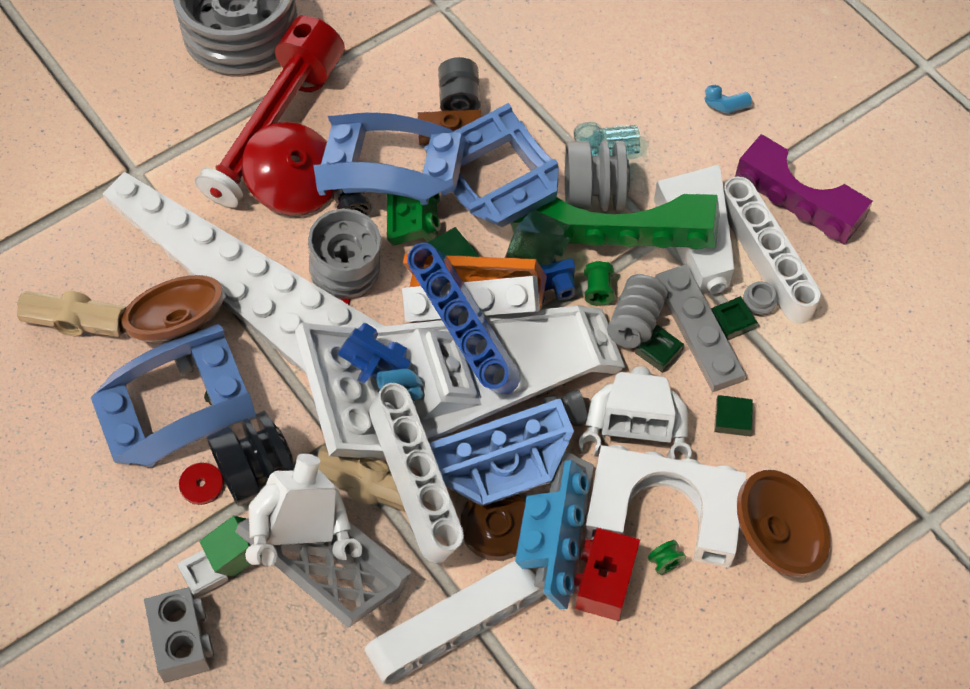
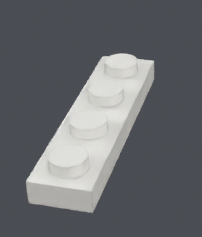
[402,276,540,322]

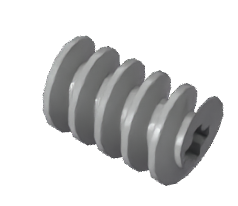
[607,274,668,349]

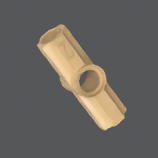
[17,291,126,337]
[318,446,406,512]

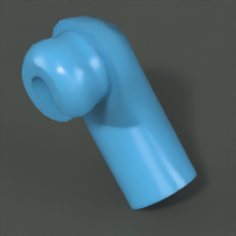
[704,85,752,113]
[377,369,423,401]

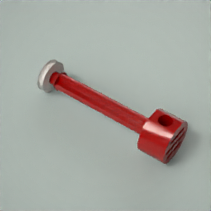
[195,15,345,208]

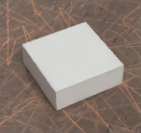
[177,550,229,599]

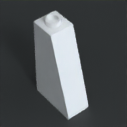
[654,165,734,294]

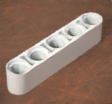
[724,176,821,324]
[369,383,464,563]
[364,561,544,685]

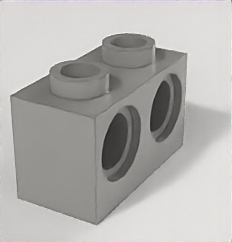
[144,587,214,683]

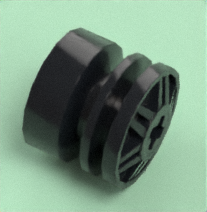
[206,410,294,507]

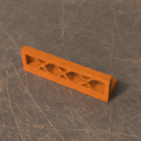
[403,254,547,308]

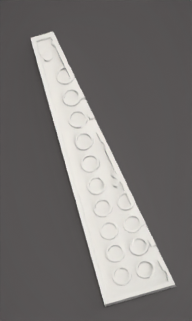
[103,172,383,378]

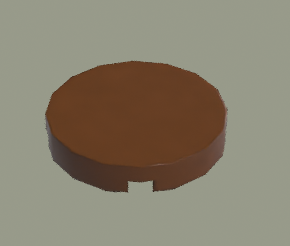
[461,494,525,561]

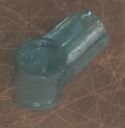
[573,122,640,156]

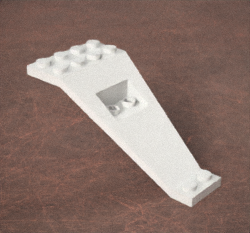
[295,306,625,459]

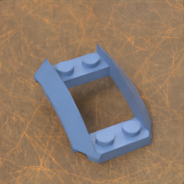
[424,103,559,227]
[313,112,466,205]
[91,324,256,468]

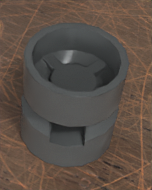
[438,57,481,111]

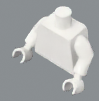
[579,366,692,459]
[245,453,362,566]

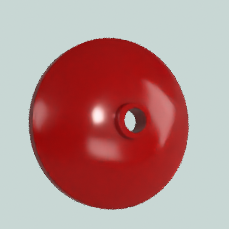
[241,122,332,215]

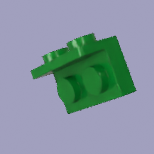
[387,193,441,246]

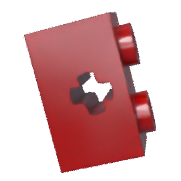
[574,527,640,621]

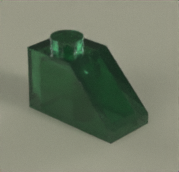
[505,209,570,265]

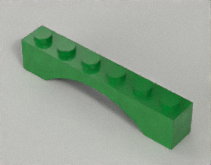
[511,194,720,249]

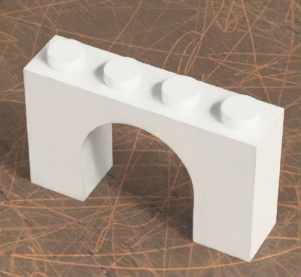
[584,445,746,568]

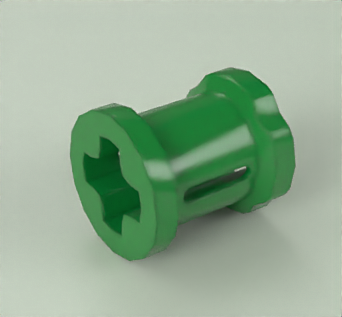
[584,261,615,306]

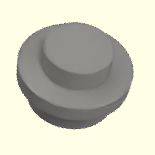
[743,281,778,314]

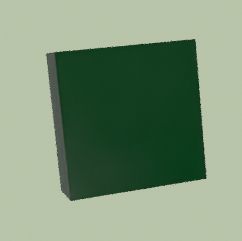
[711,296,758,340]
[635,325,684,372]
[714,395,753,436]

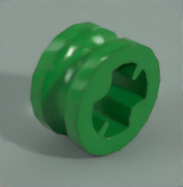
[648,540,686,575]

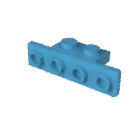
[515,460,589,610]

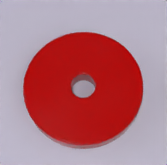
[179,462,224,505]

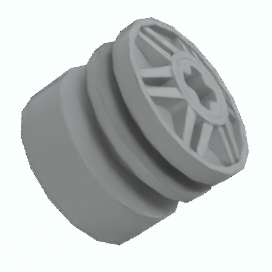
[564,141,630,211]
[308,208,381,299]

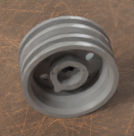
[173,0,298,74]

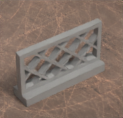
[235,518,411,628]

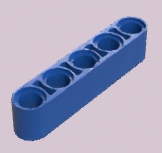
[407,243,520,395]

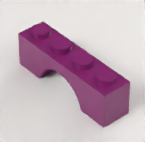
[735,134,873,245]

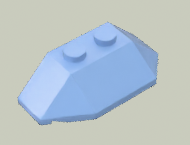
[429,398,574,506]

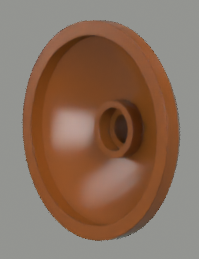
[121,275,224,342]
[737,470,830,577]

